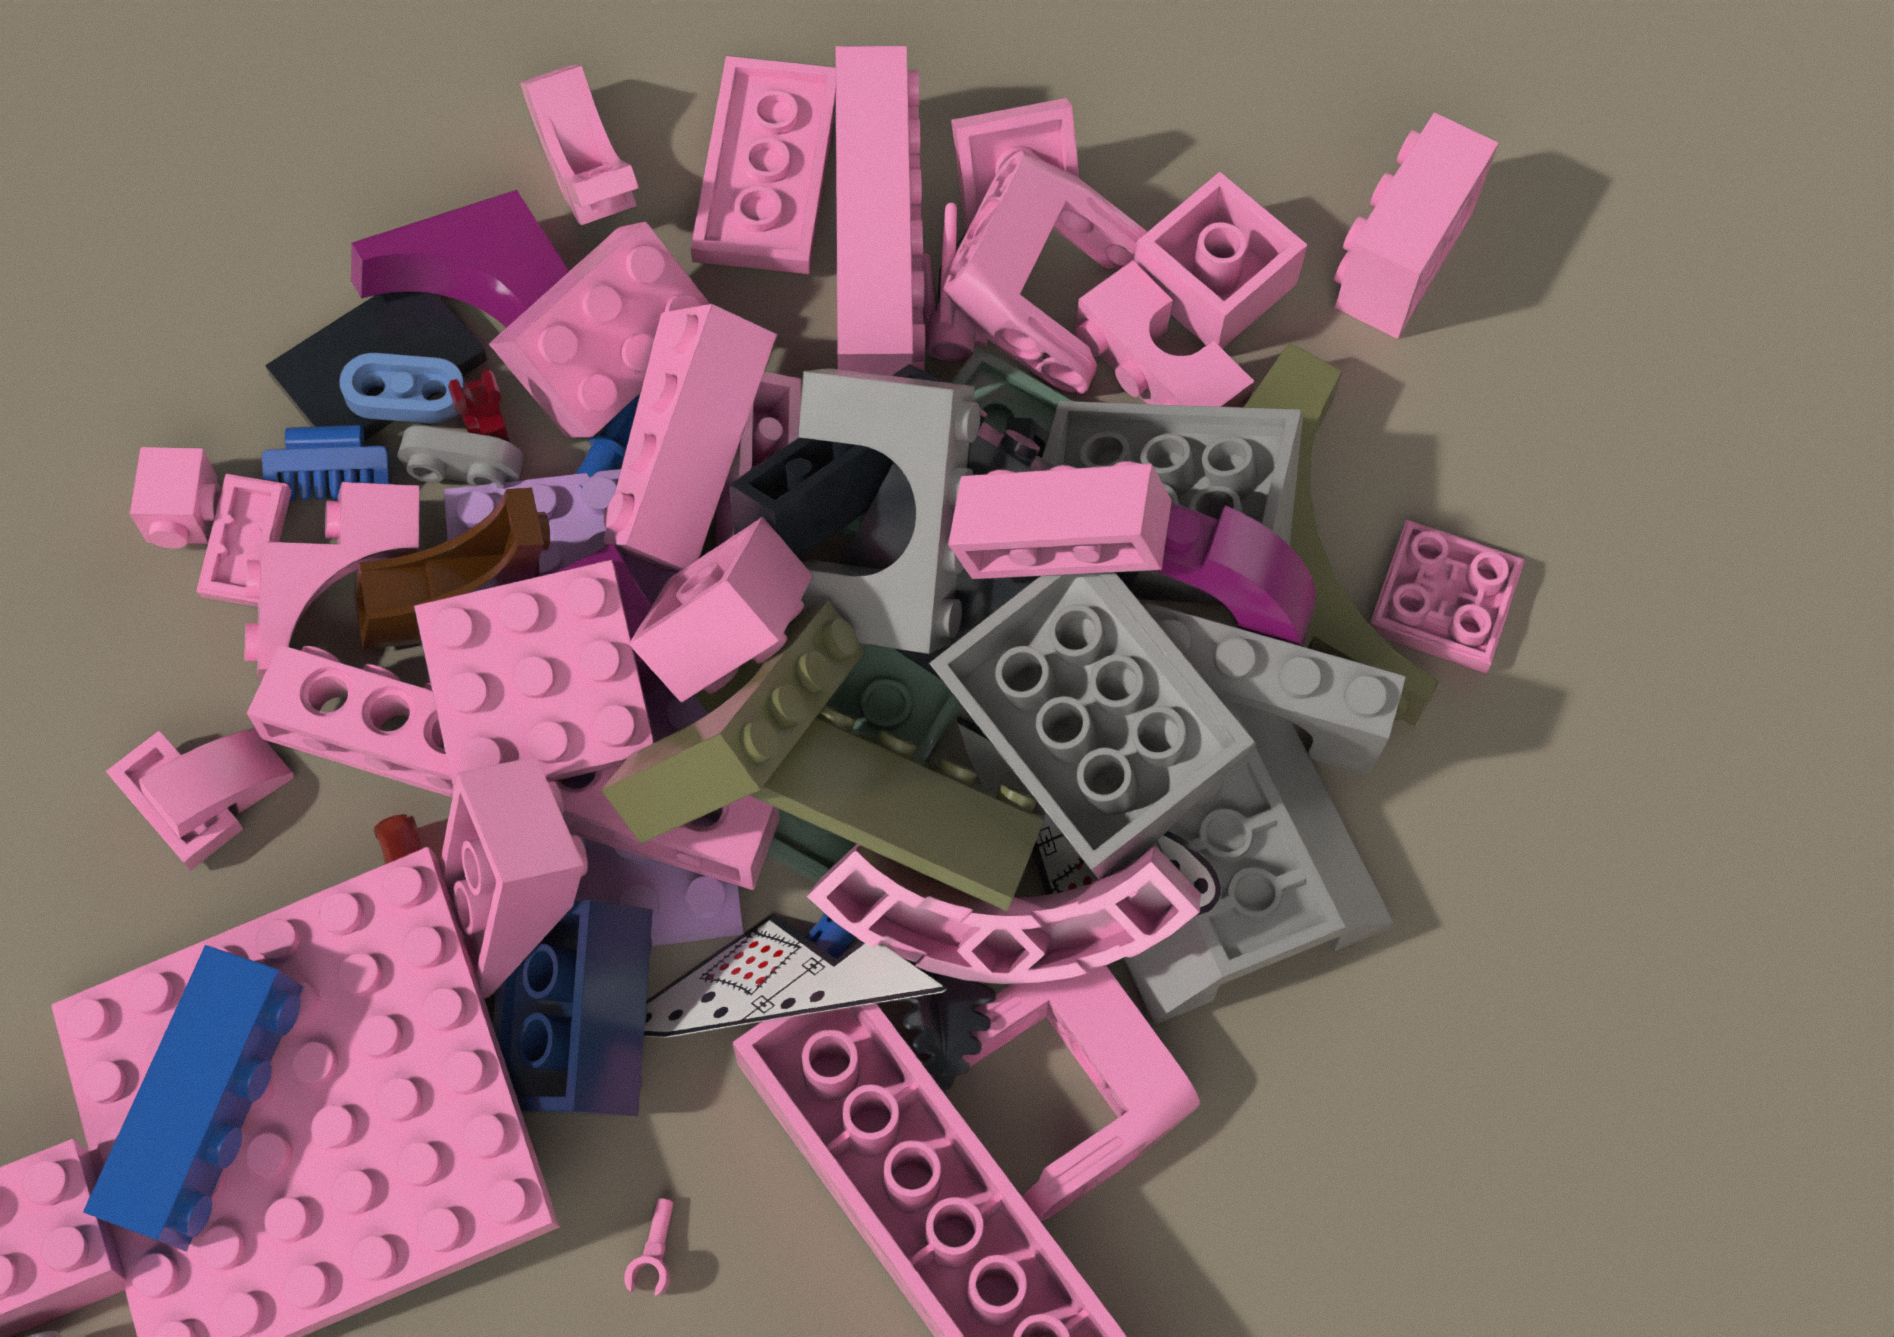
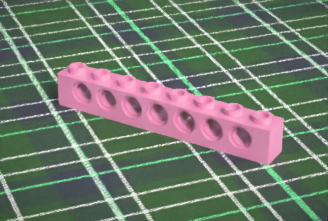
[247,645,780,890]

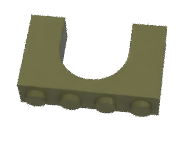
[601,599,865,844]

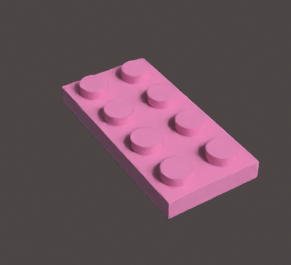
[691,56,836,274]

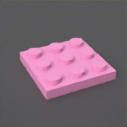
[414,560,655,790]

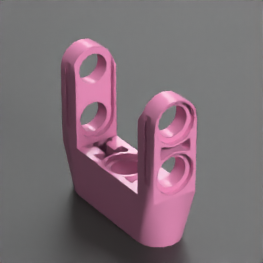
[941,151,1147,395]
[921,965,1200,1222]

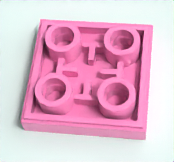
[1370,519,1525,674]

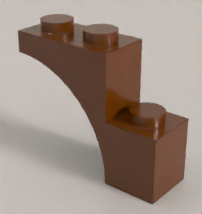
[353,487,550,649]

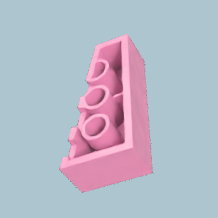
[602,304,777,572]

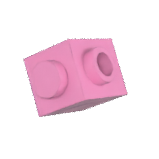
[130,447,222,549]

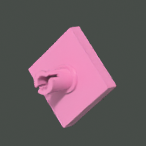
[951,98,1081,231]

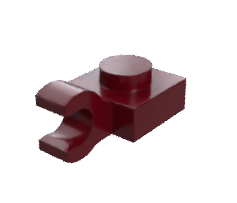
[448,369,510,443]

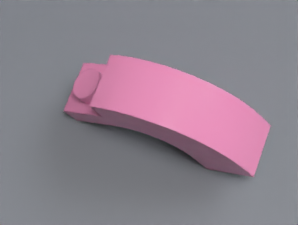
[519,64,639,225]

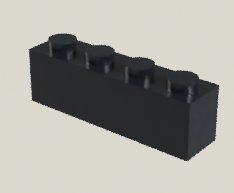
[729,364,943,559]

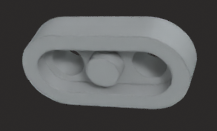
[397,426,524,489]

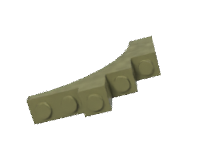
[1243,342,1439,726]

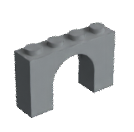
[798,368,980,654]
[1145,603,1406,776]

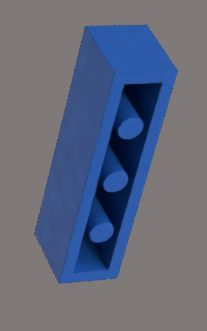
[83,945,304,1252]

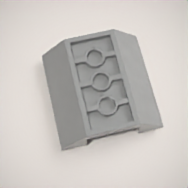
[1122,701,1394,1025]

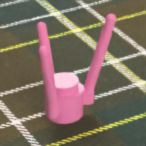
[922,203,988,362]

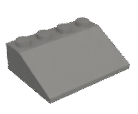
[1042,401,1303,605]
[929,572,1256,880]

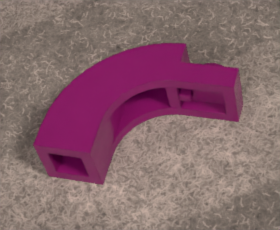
[1154,502,1316,647]

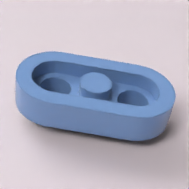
[340,353,466,424]

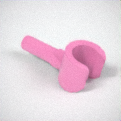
[625,1199,674,1297]

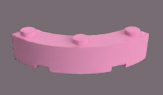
[807,844,1201,984]

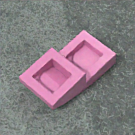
[139,728,294,838]

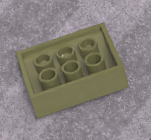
[750,704,1045,911]

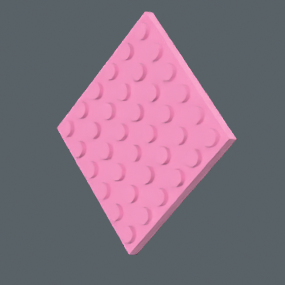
[51,847,560,1337]

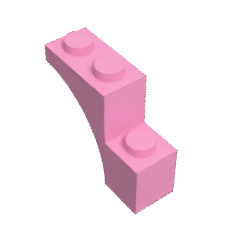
[244,482,419,679]

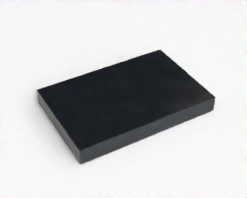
[265,291,487,440]

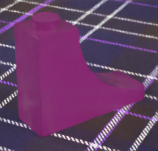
[351,190,569,328]

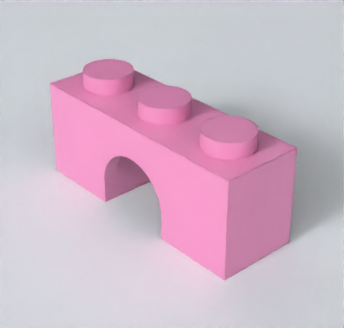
[1075,260,1255,408]

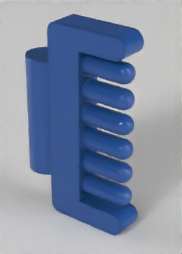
[262,425,392,502]

